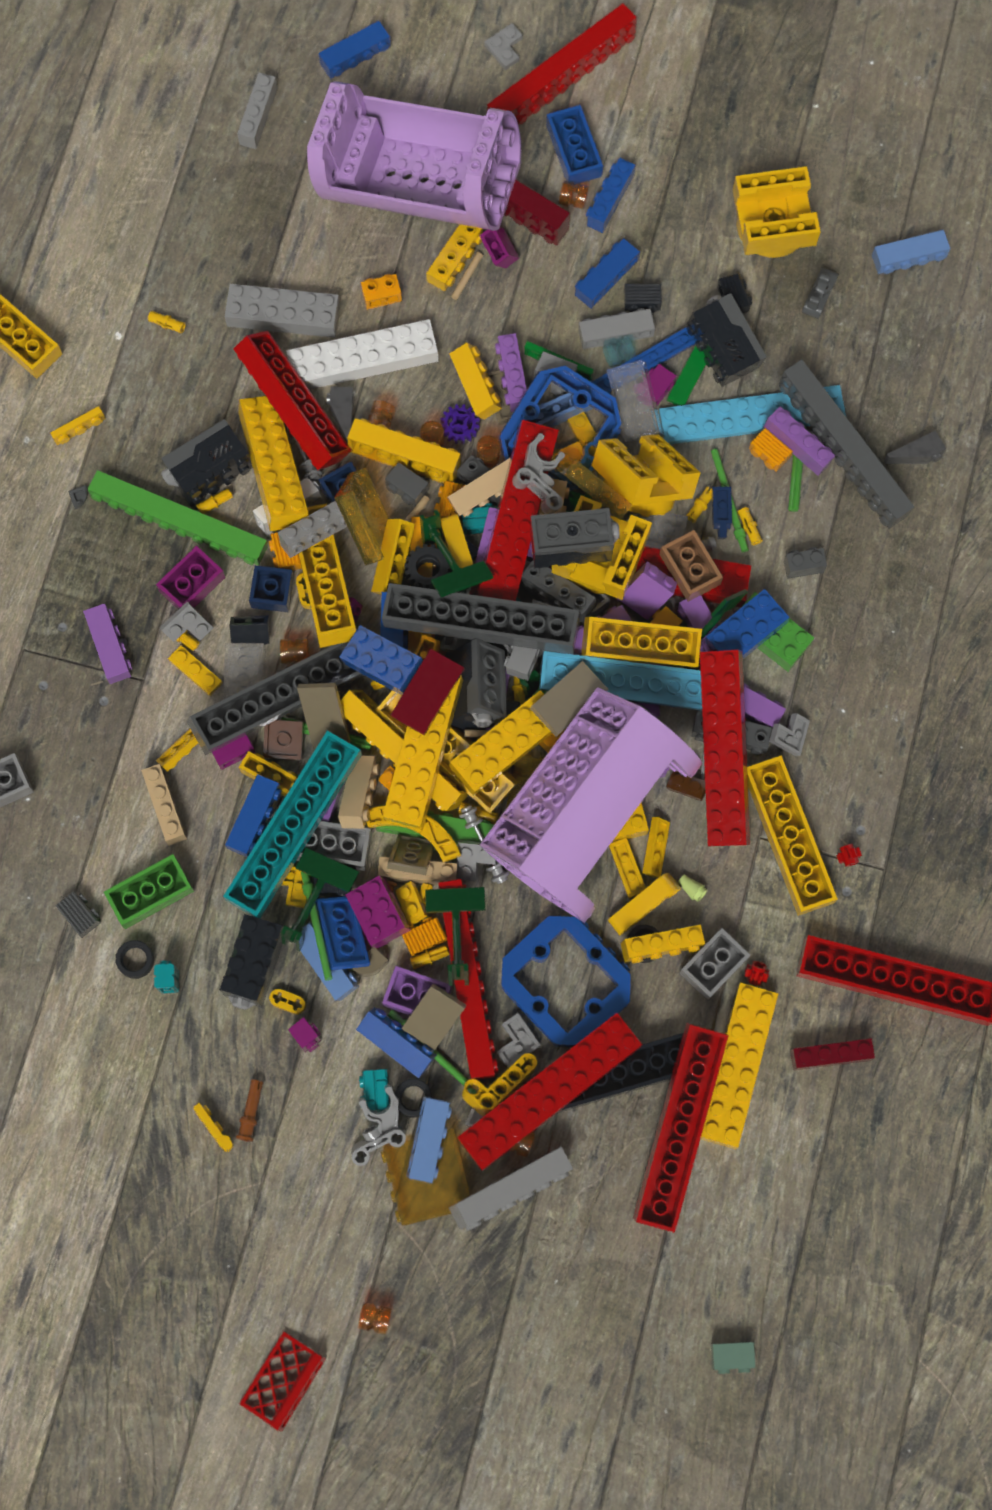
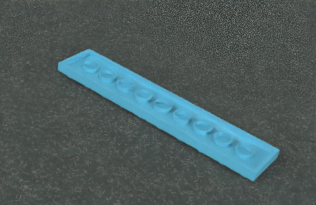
[659,385,846,444]
[539,651,702,710]

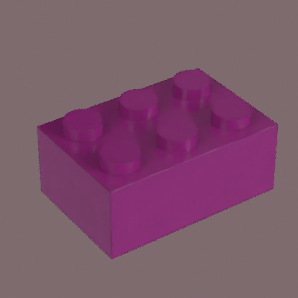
[156,546,226,610]
[346,876,411,949]

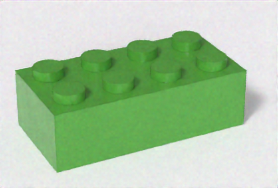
[742,592,814,672]
[104,854,194,929]

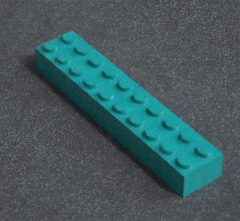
[223,731,362,919]

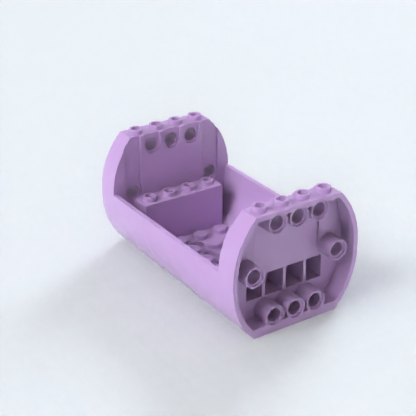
[307,81,521,231]
[480,687,702,923]

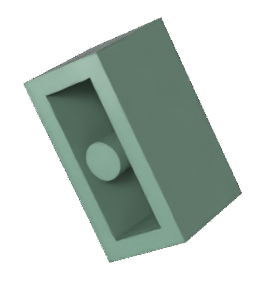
[711,1342,756,1374]

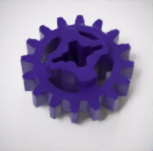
[440,404,480,444]

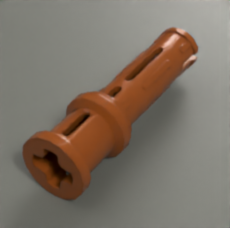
[236,1080,264,1142]

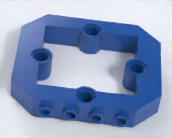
[498,366,621,491]
[501,916,631,1047]

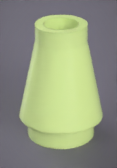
[678,874,707,902]

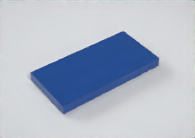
[316,896,370,970]

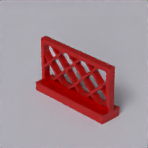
[239,1331,326,1432]

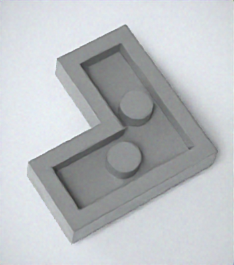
[484,23,523,70]
[159,602,213,642]
[769,713,810,756]
[457,840,497,881]
[497,1013,541,1068]

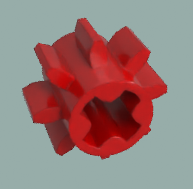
[836,844,862,867]
[744,961,770,985]

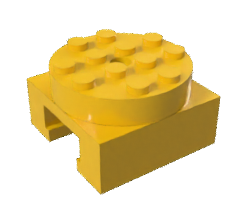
[732,166,821,258]
[591,434,701,517]
[551,496,652,600]

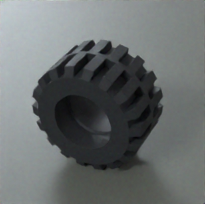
[404,544,452,590]

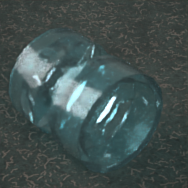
[602,336,636,368]

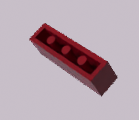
[790,1038,875,1071]

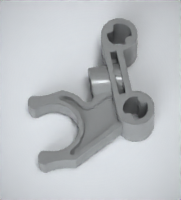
[512,433,565,514]
[351,1084,406,1166]

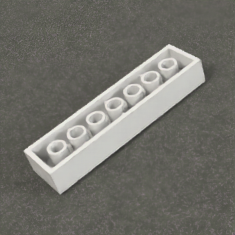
[286,319,438,390]

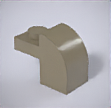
[352,947,389,977]

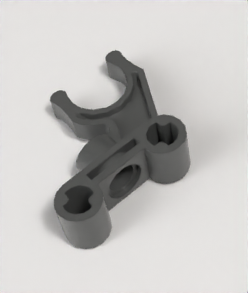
[802,267,839,319]

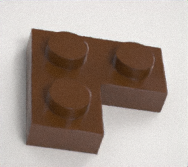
[666,771,706,801]

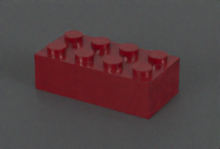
[504,180,570,246]

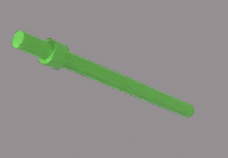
[711,449,749,553]
[301,872,333,981]
[388,1010,477,1094]

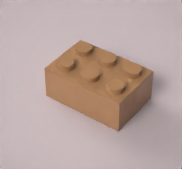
[660,530,723,602]

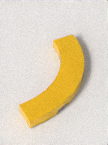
[366,805,461,863]

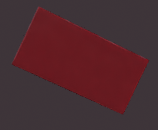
[390,649,465,736]

